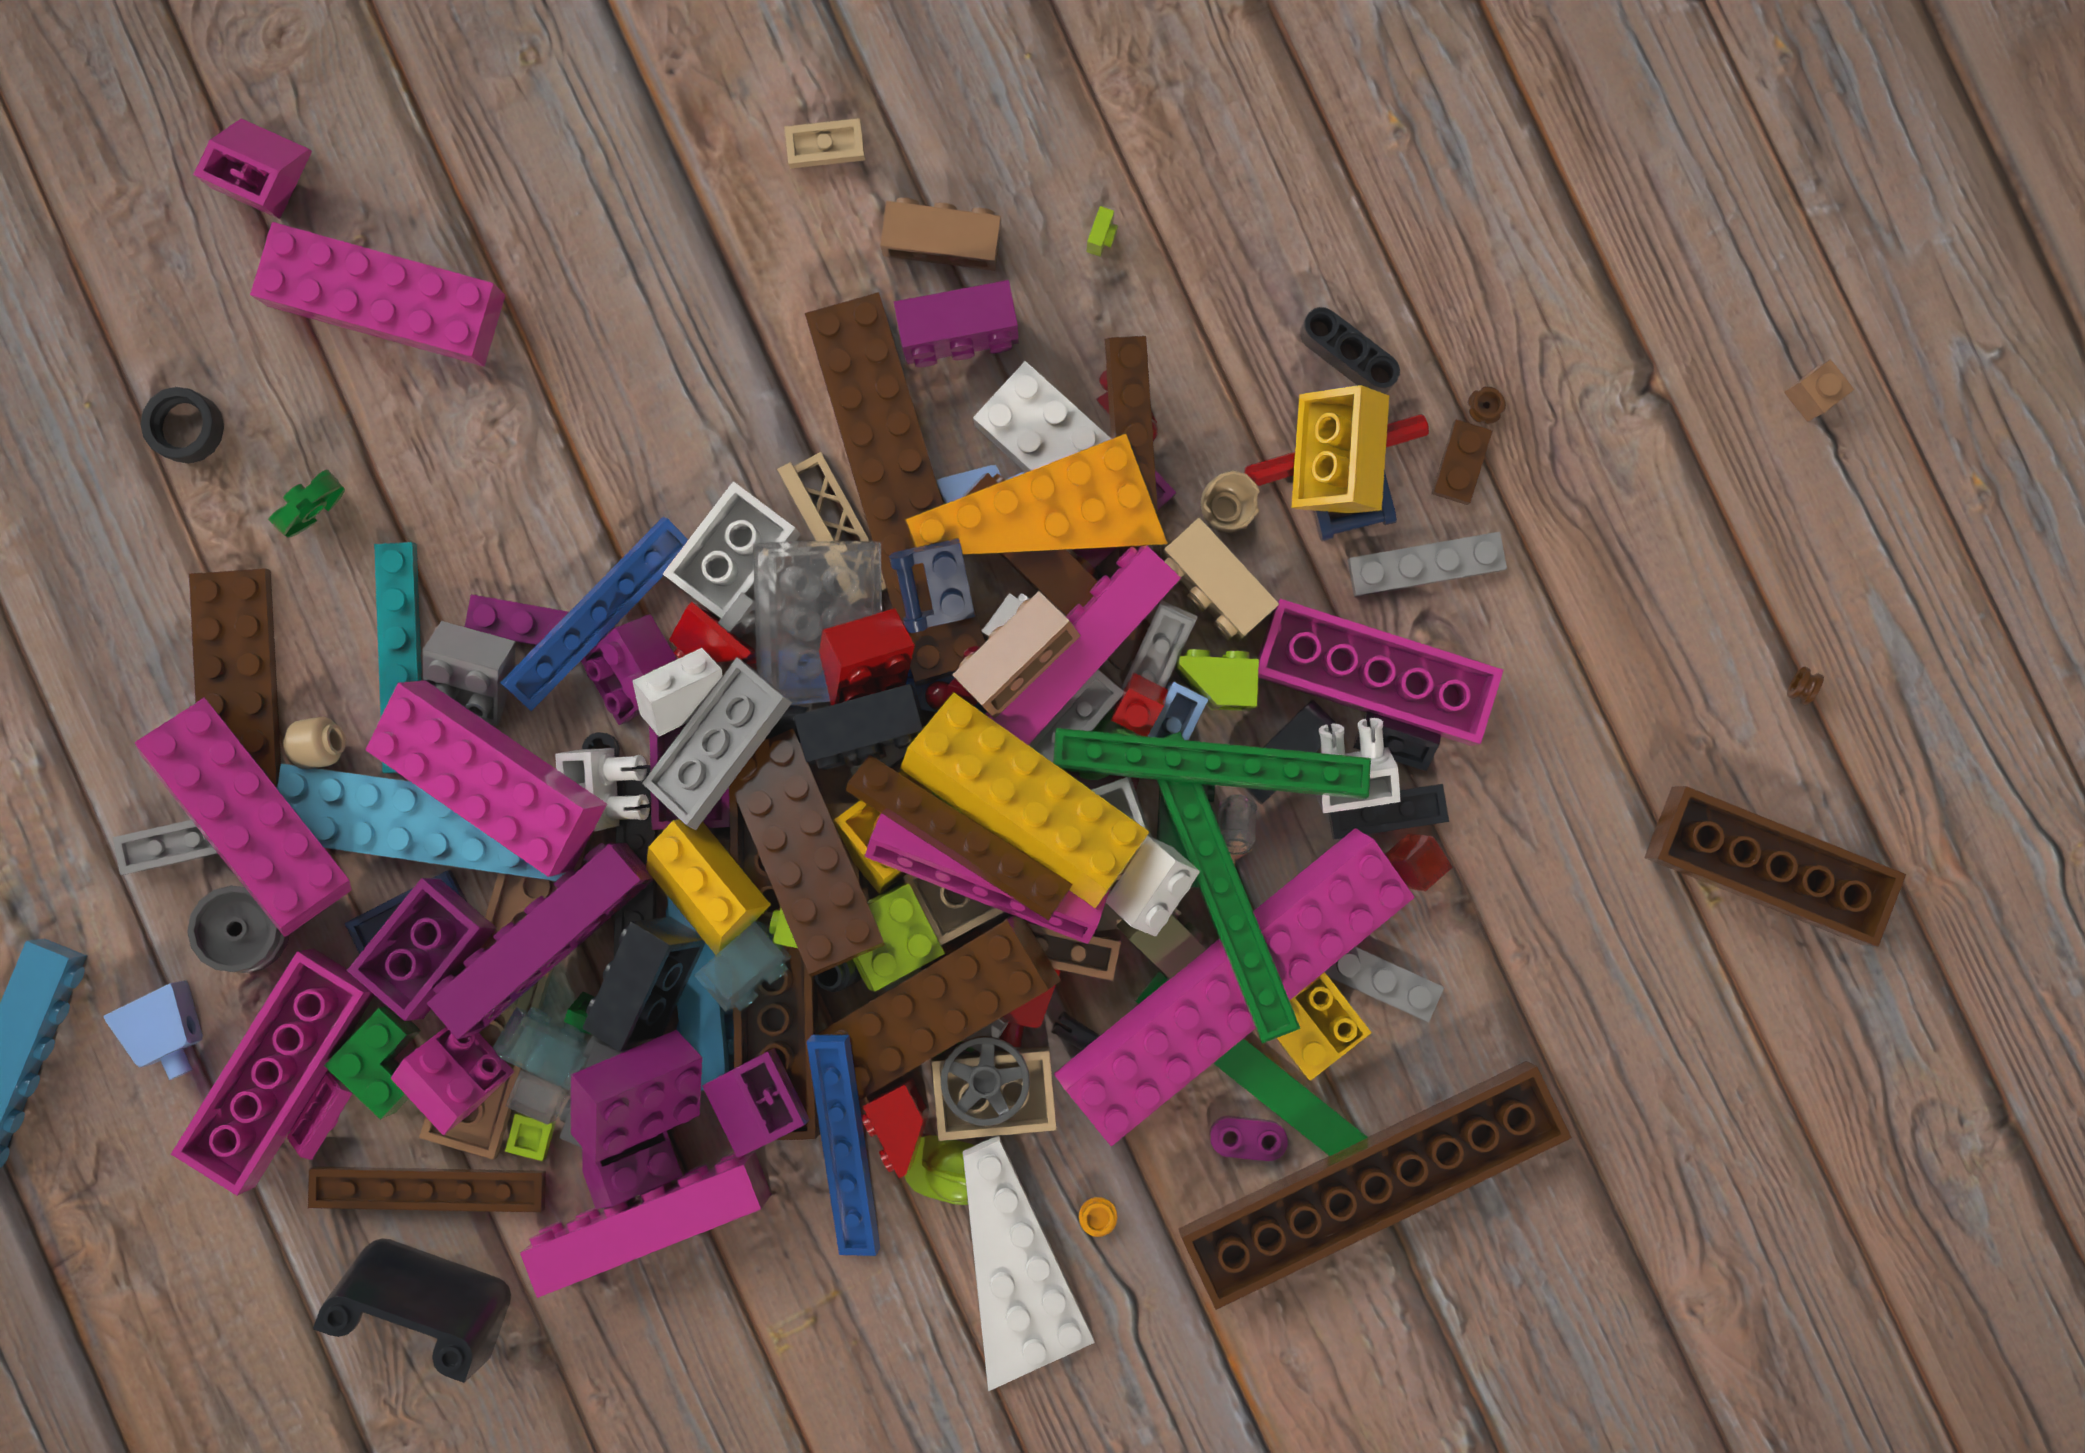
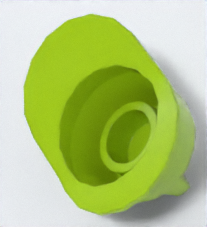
[904,1135,975,1205]

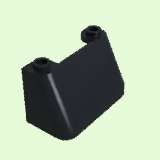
[313,1238,511,1383]

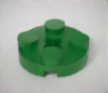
[268,469,345,538]

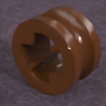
[1787,666,1824,706]

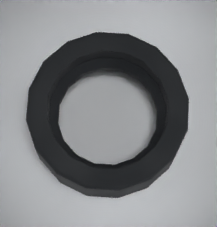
[140,387,224,464]

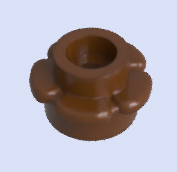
[1468,386,1506,424]

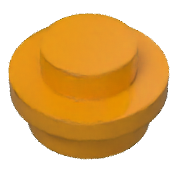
[1079,1197,1118,1237]

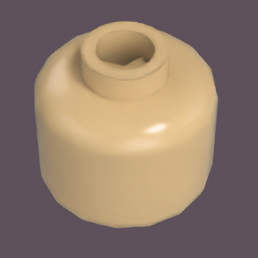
[283,716,346,770]

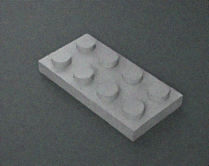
[642,658,792,830]

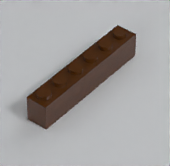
[961,473,1151,670]

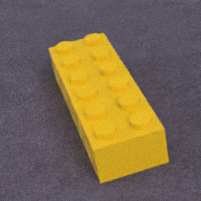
[900,693,1149,908]

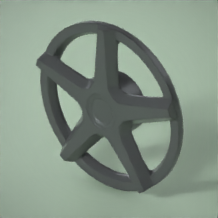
[941,1036,1030,1126]

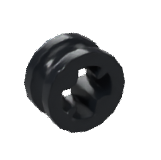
[582,732,620,757]

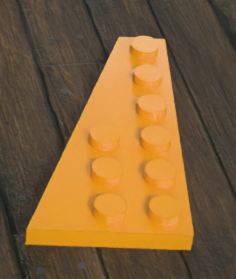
[905,434,1168,554]

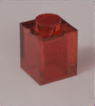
[1385,834,1453,892]

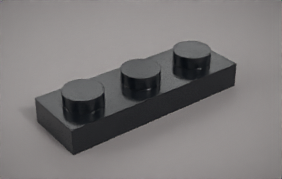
[1328,784,1449,839]

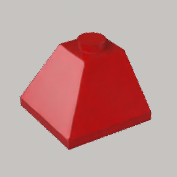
[669,601,763,666]

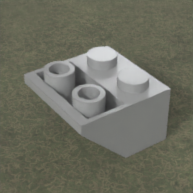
[423,621,516,726]

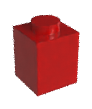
[1111,672,1168,737]

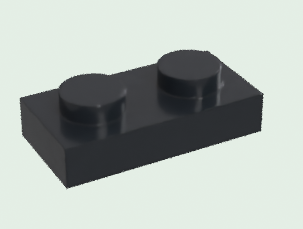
[1353,711,1441,771]

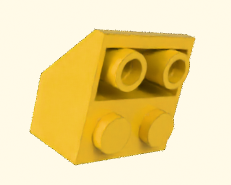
[1276,972,1372,1081]

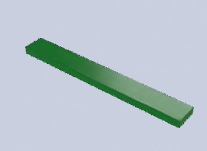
[1053,728,1371,799]
[1156,732,1301,1044]
[1135,971,1368,1156]

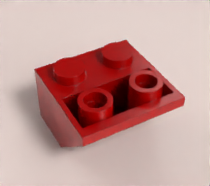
[819,608,915,705]
[861,1078,930,1178]

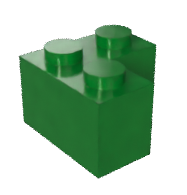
[324,1006,421,1120]

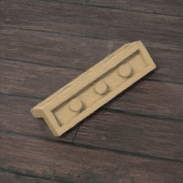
[777,452,887,608]

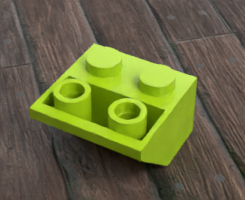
[1175,649,1259,711]

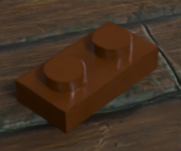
[1431,419,1493,505]

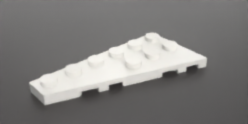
[963,1136,1095,1391]

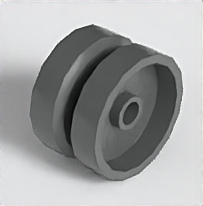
[187,885,290,973]

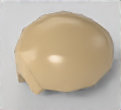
[1201,471,1259,533]

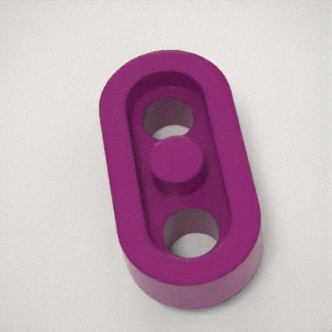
[1209,1116,1288,1161]

